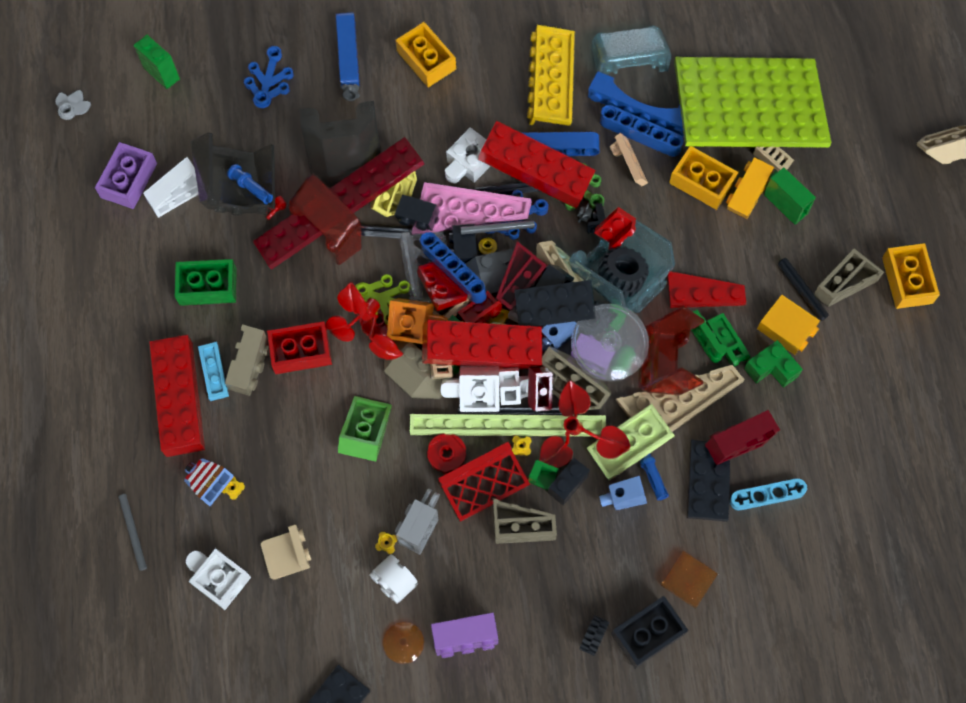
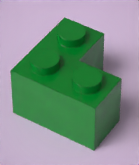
[744,340,803,388]

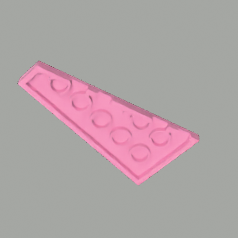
[412,182,532,236]

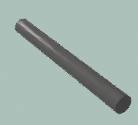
[460,220,535,235]
[118,494,147,571]

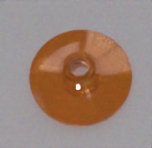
[383,622,424,664]

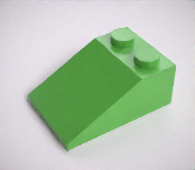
[338,396,392,462]

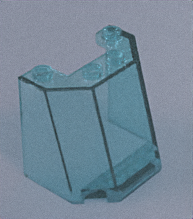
[569,220,675,315]

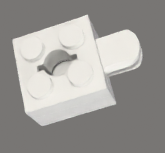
[445,128,490,183]
[440,366,499,411]
[186,549,251,610]

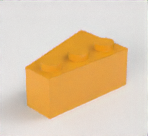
[726,157,774,219]

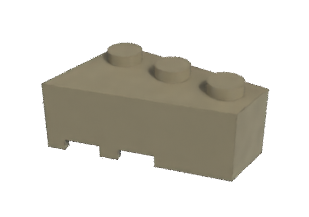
[814,249,884,307]
[225,324,270,396]
[493,499,557,544]

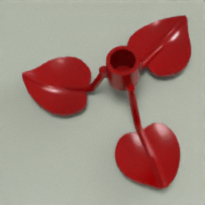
[326,282,404,360]
[539,381,630,468]

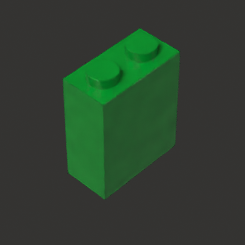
[134,35,180,89]
[764,167,816,225]

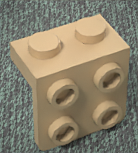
[261,525,311,580]

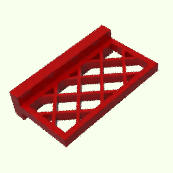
[438,442,530,522]

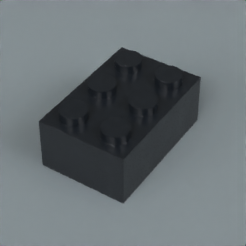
[611,596,689,669]

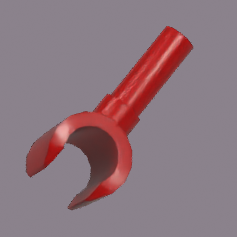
[266,196,287,220]

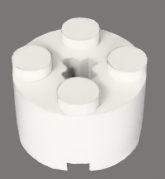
[369,554,418,604]

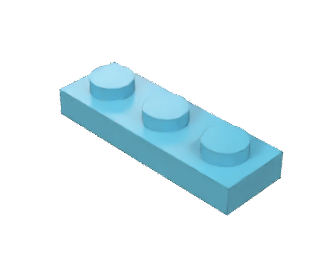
[198,342,229,401]

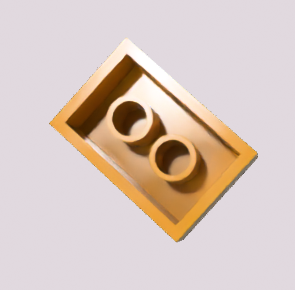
[396,22,456,87]
[669,146,738,210]
[882,243,940,309]

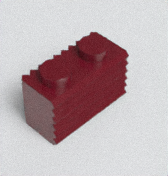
[528,367,553,411]

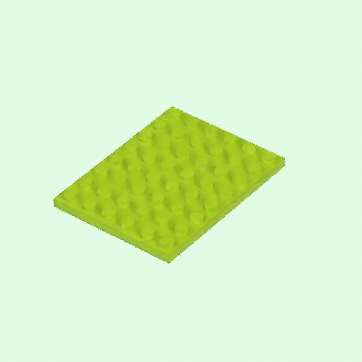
[674,57,831,147]

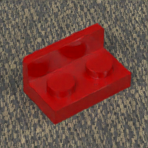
[595,207,636,250]

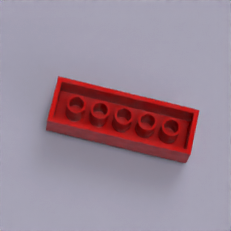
[478,121,596,208]
[422,320,542,369]
[149,335,205,457]

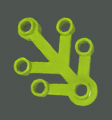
[355,275,410,325]

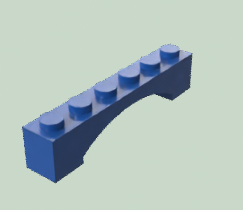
[588,71,684,137]

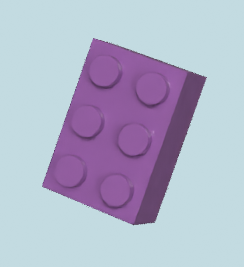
[95,142,157,209]
[431,613,498,658]

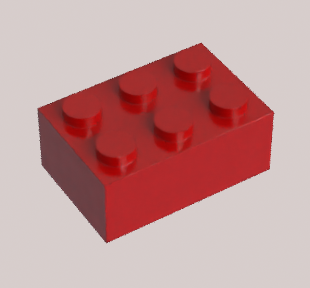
[267,321,332,374]

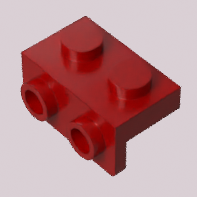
[457,291,502,323]

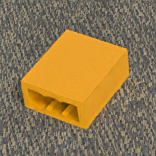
[757,295,820,355]

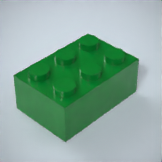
[175,259,237,306]

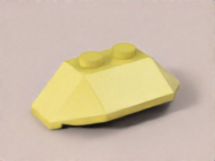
[370,171,417,217]

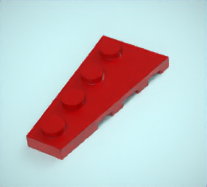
[667,271,746,308]

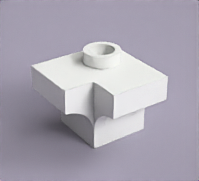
[499,368,528,405]

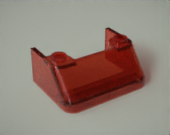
[289,174,361,265]
[638,306,704,395]

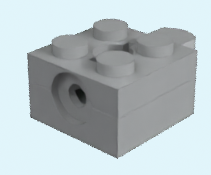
[395,489,440,555]

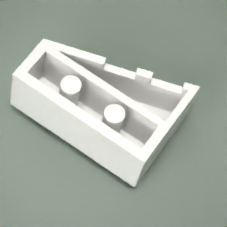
[143,157,205,218]

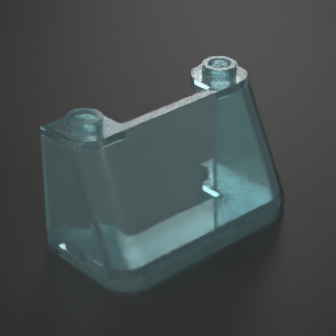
[592,26,671,75]

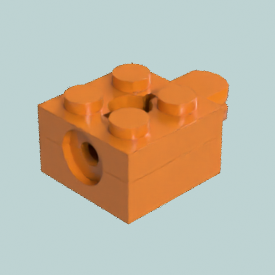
[387,298,448,344]

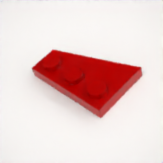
[417,262,468,311]

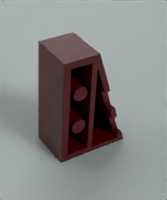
[496,241,547,310]
[705,410,780,465]

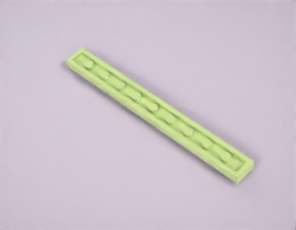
[410,414,606,436]

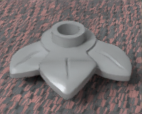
[56,90,91,120]

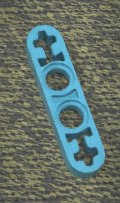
[730,479,807,510]

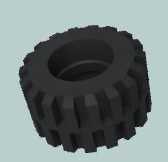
[597,246,649,298]

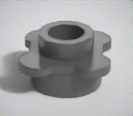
[341,84,360,101]
[577,203,593,223]

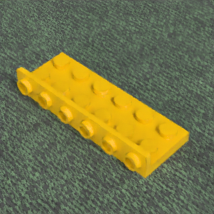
[527,25,575,126]

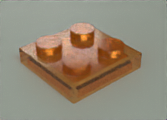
[661,551,718,609]

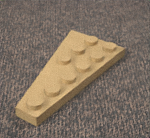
[616,365,745,432]

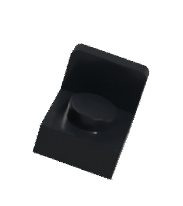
[587,203,606,234]

